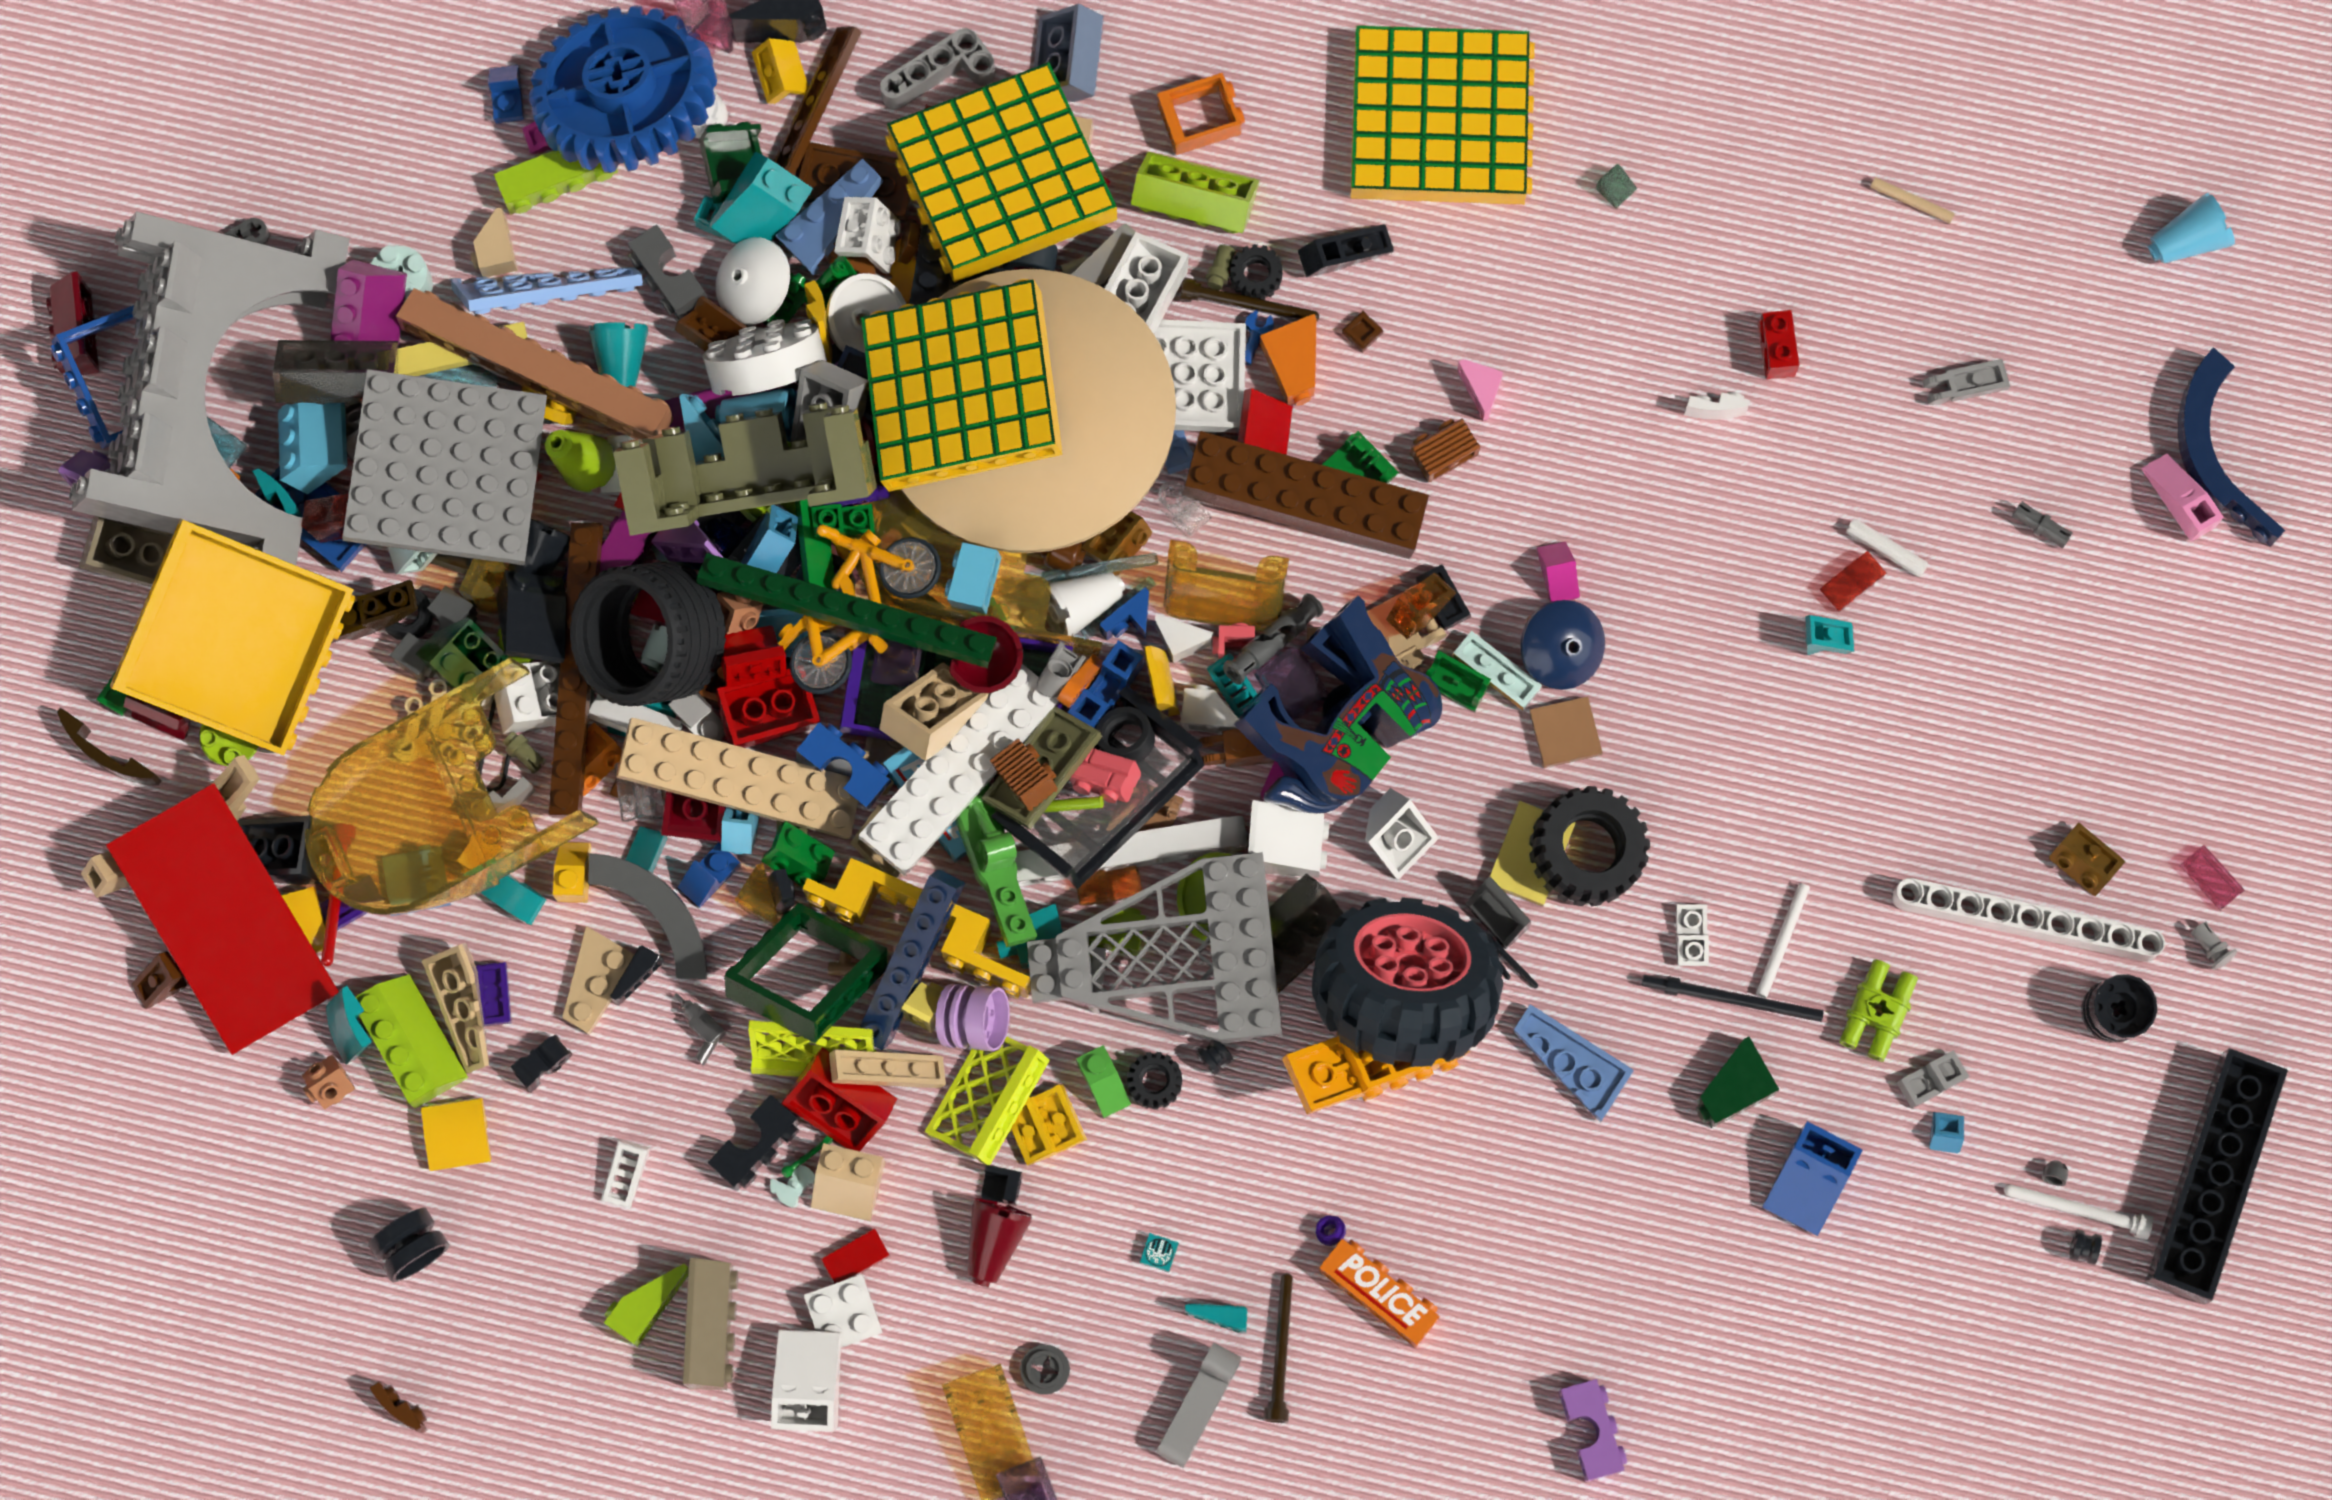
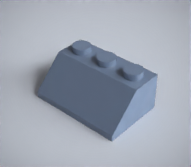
[1033,4,1104,102]

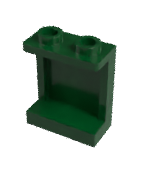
[699,122,762,203]

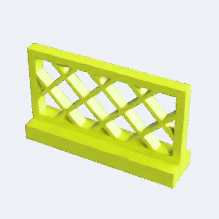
[748,1020,876,1077]
[924,1036,1050,1165]

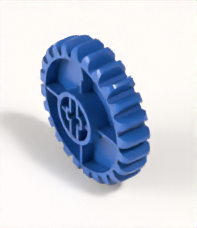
[529,5,717,173]

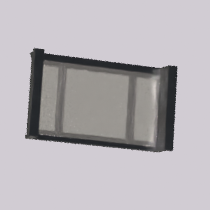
[991,685,1205,890]

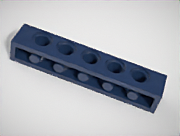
[859,869,965,1050]

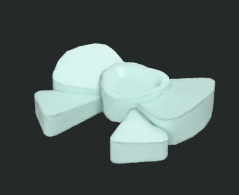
[770,1160,815,1208]

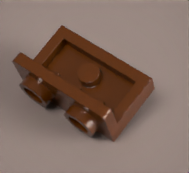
[674,296,747,352]

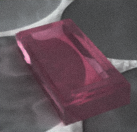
[2179,845,2245,911]

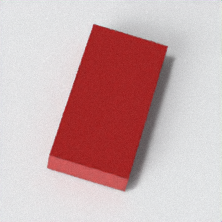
[821,1229,890,1284]

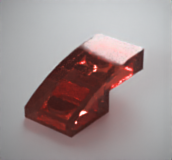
[1820,551,1888,612]

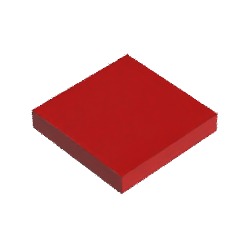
[1238,388,1293,455]

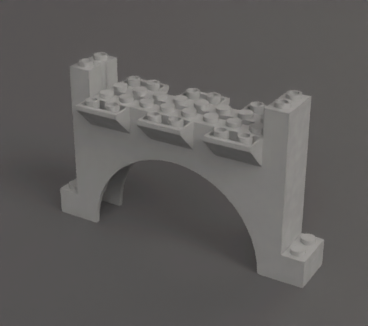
[69,211,350,565]

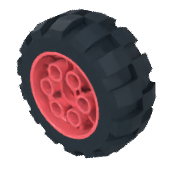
[1312,897,1504,1067]

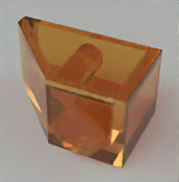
[1386,573,1456,639]

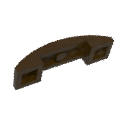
[57,707,162,786]

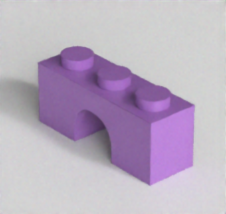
[1558,1379,1627,1482]

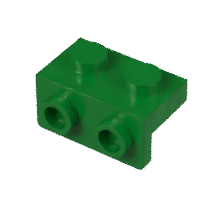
[761,821,835,887]

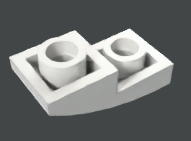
[1684,392,1750,420]
[1676,904,1709,966]

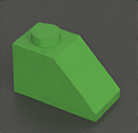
[1076,1045,1131,1118]

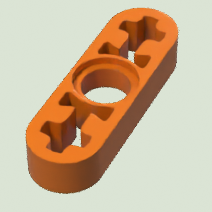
[1057,654,1103,708]

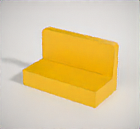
[751,38,809,104]

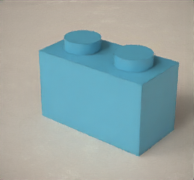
[945,542,1002,614]

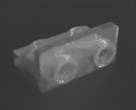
[614,762,666,822]

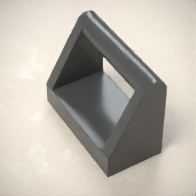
[1465,877,1532,949]

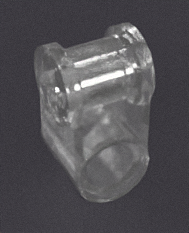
[1157,481,1211,538]

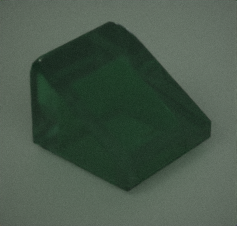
[1596,164,1637,209]

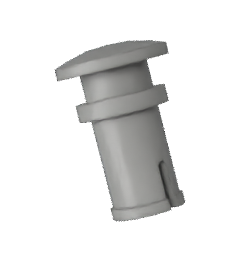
[2191,921,2238,970]

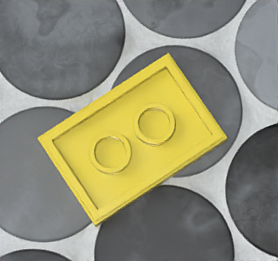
[1490,801,1576,907]

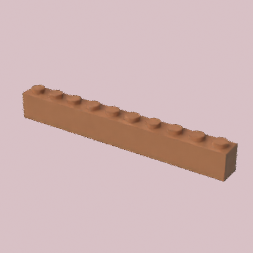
[396,288,673,443]

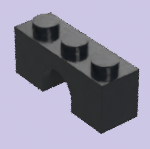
[707,1094,800,1191]

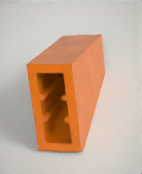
[1260,314,1317,406]

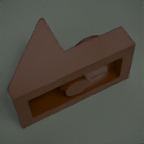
[132,951,187,1009]

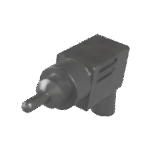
[674,993,726,1066]

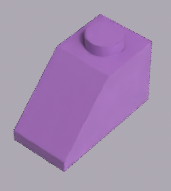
[58,450,111,486]

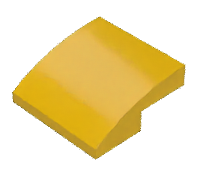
[804,280,833,363]
[1145,646,1180,717]
[282,886,326,953]
[1011,1084,1087,1166]
[421,1097,492,1171]

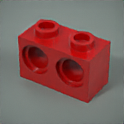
[1758,310,1800,380]

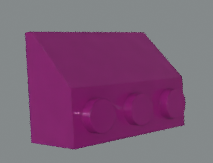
[329,259,407,358]

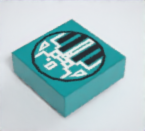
[1140,1233,1179,1273]

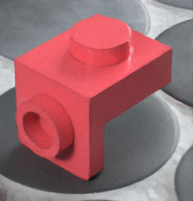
[1212,623,1255,660]

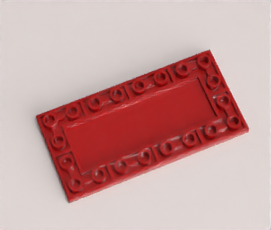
[106,783,339,1055]

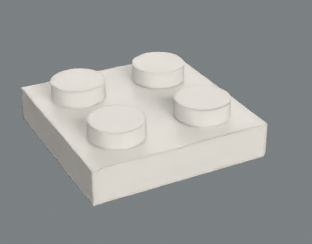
[804,1274,883,1348]

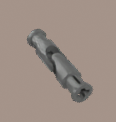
[1223,593,1324,685]

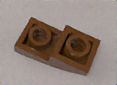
[369,1381,427,1433]

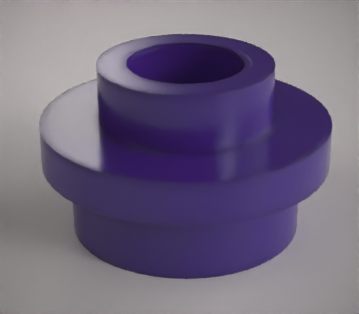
[1316,1215,1346,1246]

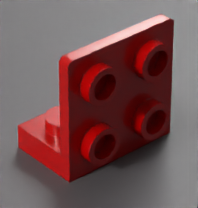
[721,626,786,688]

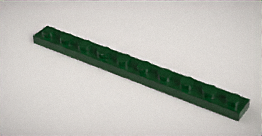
[697,553,997,668]

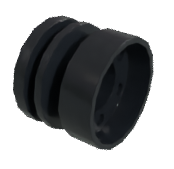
[2081,974,2158,1043]

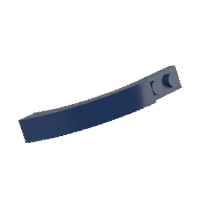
[2178,347,2286,547]

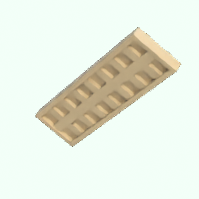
[616,717,858,840]

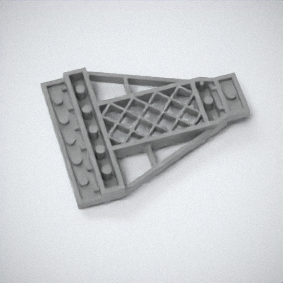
[1027,852,1282,1044]

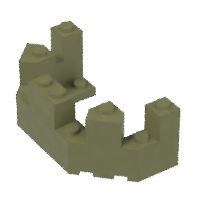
[613,402,877,536]

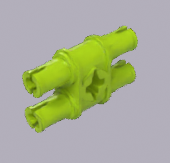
[1839,959,1918,1062]

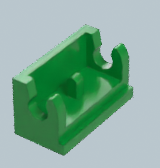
[1426,651,1491,713]

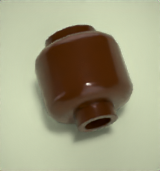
[1040,542,1086,574]

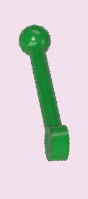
[781,1136,834,1177]

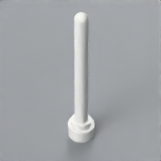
[2004,1184,2153,1240]

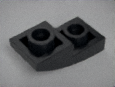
[768,868,795,914]

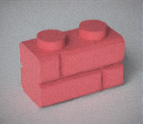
[1069,748,1141,803]

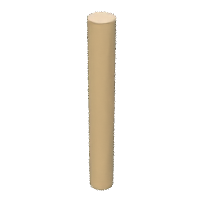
[1870,177,1955,224]

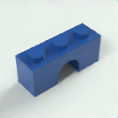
[1067,640,1144,729]
[796,722,892,810]

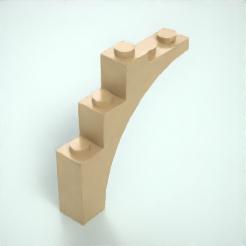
[81,755,260,898]

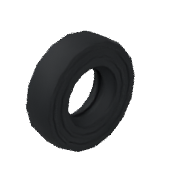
[384,589,434,640]

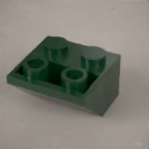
[416,617,509,700]

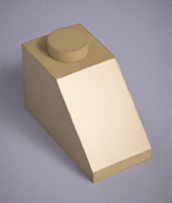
[471,207,518,278]

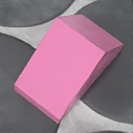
[1457,359,1503,421]

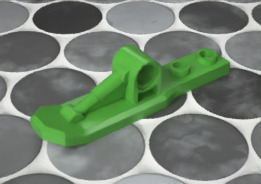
[955,783,1037,948]

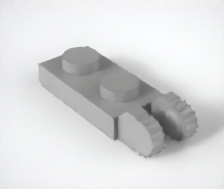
[1922,359,2010,405]

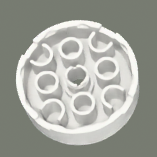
[703,319,827,396]

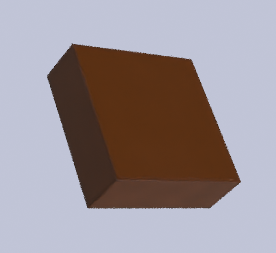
[1342,311,1384,353]

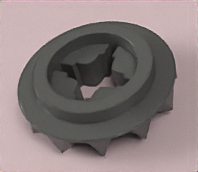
[1020,1345,1070,1395]

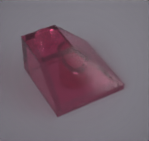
[673,0,733,54]

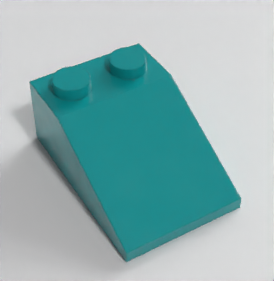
[709,152,813,244]

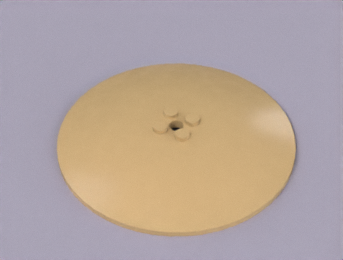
[901,269,1176,553]

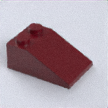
[661,791,726,842]

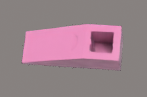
[2141,453,2224,542]

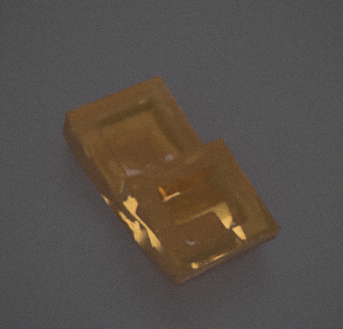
[1077,865,1142,906]

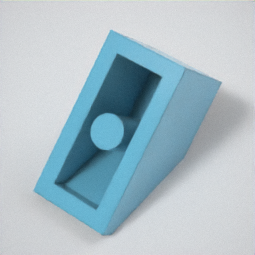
[721,807,759,854]

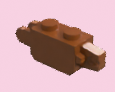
[1199,729,1274,768]

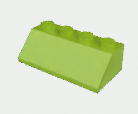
[1131,151,1260,233]
[355,974,469,1109]

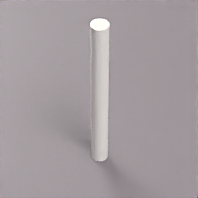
[1756,883,1810,998]

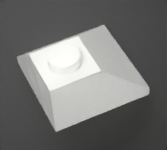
[1365,788,1439,880]

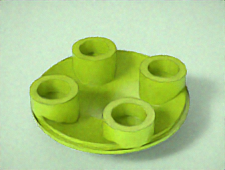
[199,724,259,766]

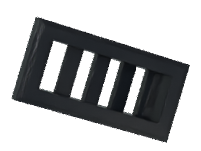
[610,945,664,1005]

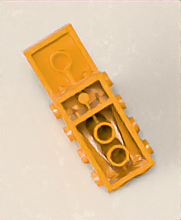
[1282,1032,1469,1115]

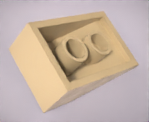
[879,662,989,761]

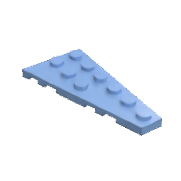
[451,267,643,314]

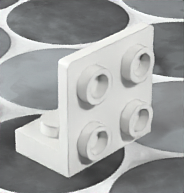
[834,197,901,273]

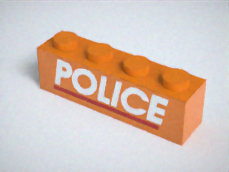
[1319,1239,1440,1348]

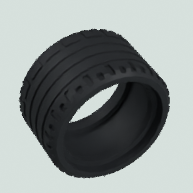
[570,561,726,707]

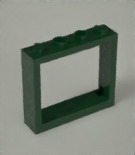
[724,902,888,1043]

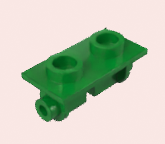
[804,256,857,309]

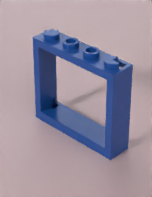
[51,305,135,449]

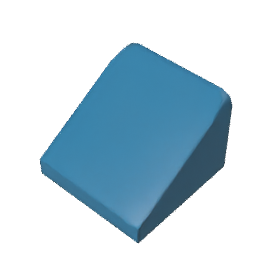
[1930,1112,1964,1153]

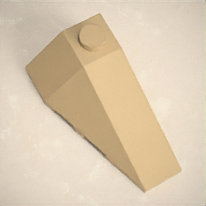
[421,943,489,1074]

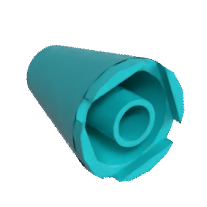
[589,322,648,387]

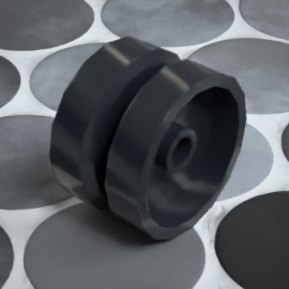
[368,1207,450,1283]

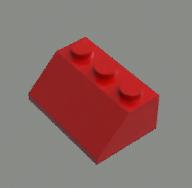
[716,665,821,748]
[781,1047,898,1152]

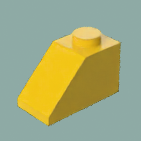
[553,842,591,903]

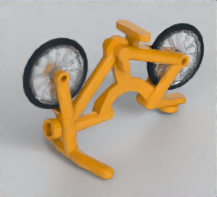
[778,525,941,694]

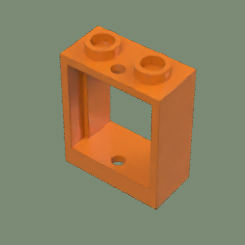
[1157,72,1245,155]

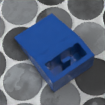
[1762,1121,1863,1236]

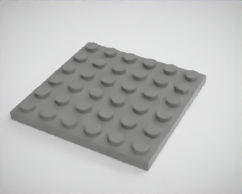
[343,370,547,565]

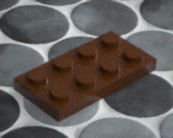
[799,142,912,221]

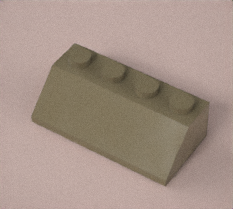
[683,1258,738,1390]

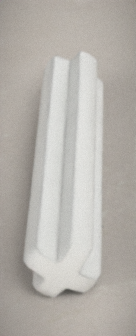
[1846,519,1928,577]

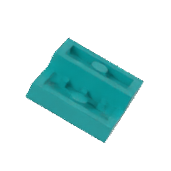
[326,986,372,1065]

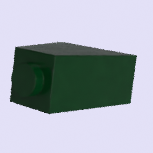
[1696,1036,1780,1128]

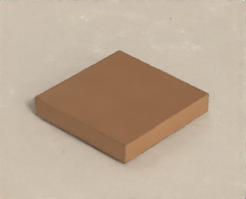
[1529,696,1603,768]

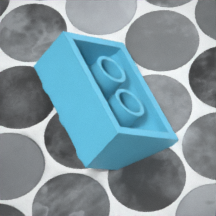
[278,394,348,494]

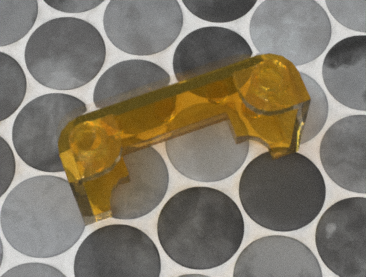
[1163,540,1289,632]

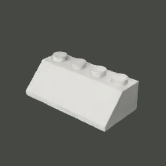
[1105,232,1189,333]

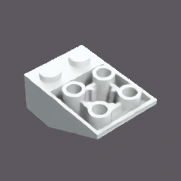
[490,661,595,734]
[771,1329,841,1432]

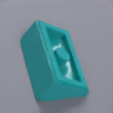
[625,826,668,873]

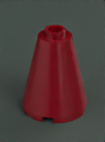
[967,1198,1032,1287]

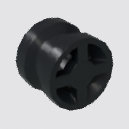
[1196,1040,1234,1075]
[2069,1229,2102,1265]

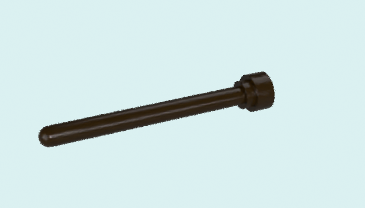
[1180,277,1320,321]
[1264,1273,1293,1423]

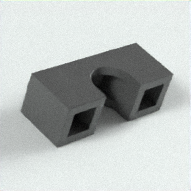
[628,224,707,320]
[390,585,478,683]

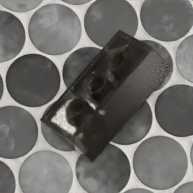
[273,340,398,405]
[1269,873,1343,994]

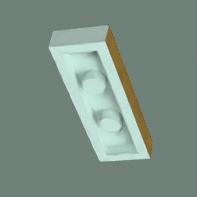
[1453,631,1542,711]

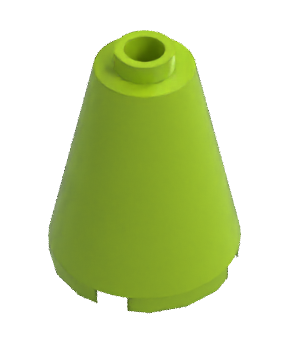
[545,430,616,493]

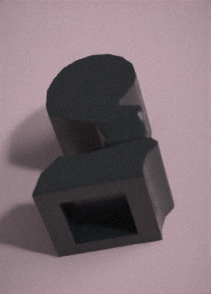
[510,1035,572,1093]

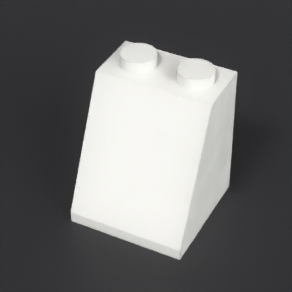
[1248,800,1330,878]

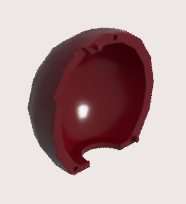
[949,615,1023,693]

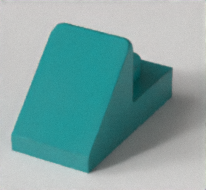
[1805,615,1854,655]

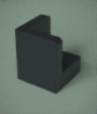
[981,1165,1023,1206]

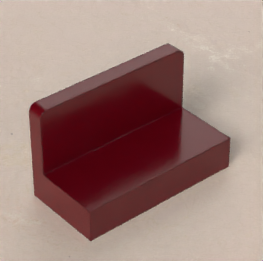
[124,695,191,740]

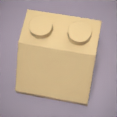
[811,1143,886,1222]

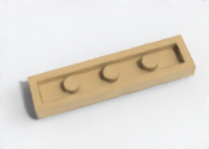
[829,1050,946,1088]

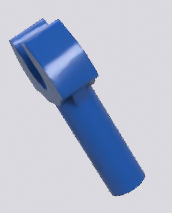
[1245,310,1274,366]

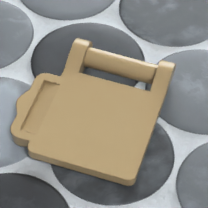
[1367,584,1447,669]

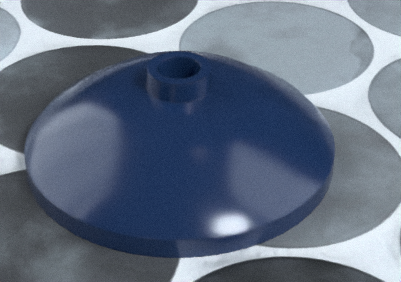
[1520,600,1605,690]

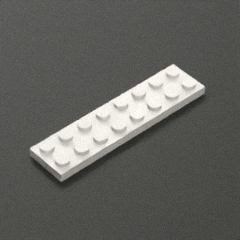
[859,664,1060,876]

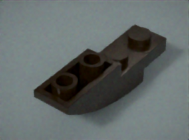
[331,580,418,643]

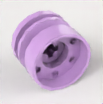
[936,983,1010,1052]

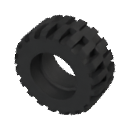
[1529,786,1650,907]

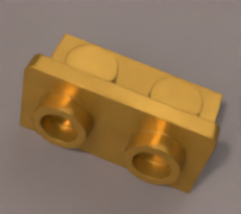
[1081,511,1152,576]
[2049,822,2126,896]

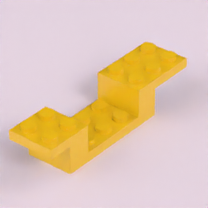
[802,858,1031,1000]

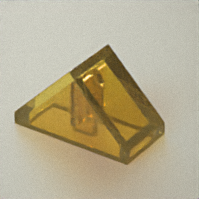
[734,863,778,927]

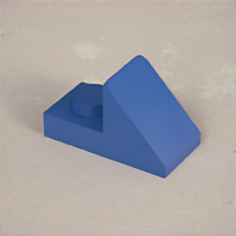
[488,65,524,124]
[1099,587,1149,640]
[678,842,741,908]

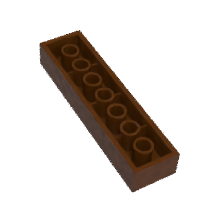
[1182,431,1429,559]

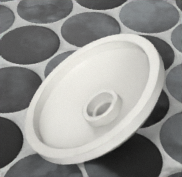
[716,237,790,325]
[826,273,906,353]

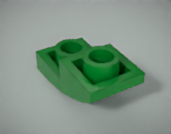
[811,504,876,538]

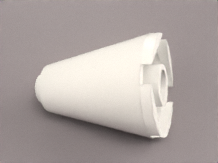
[1038,572,1125,640]

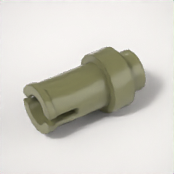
[1206,244,1236,290]
[503,732,546,774]

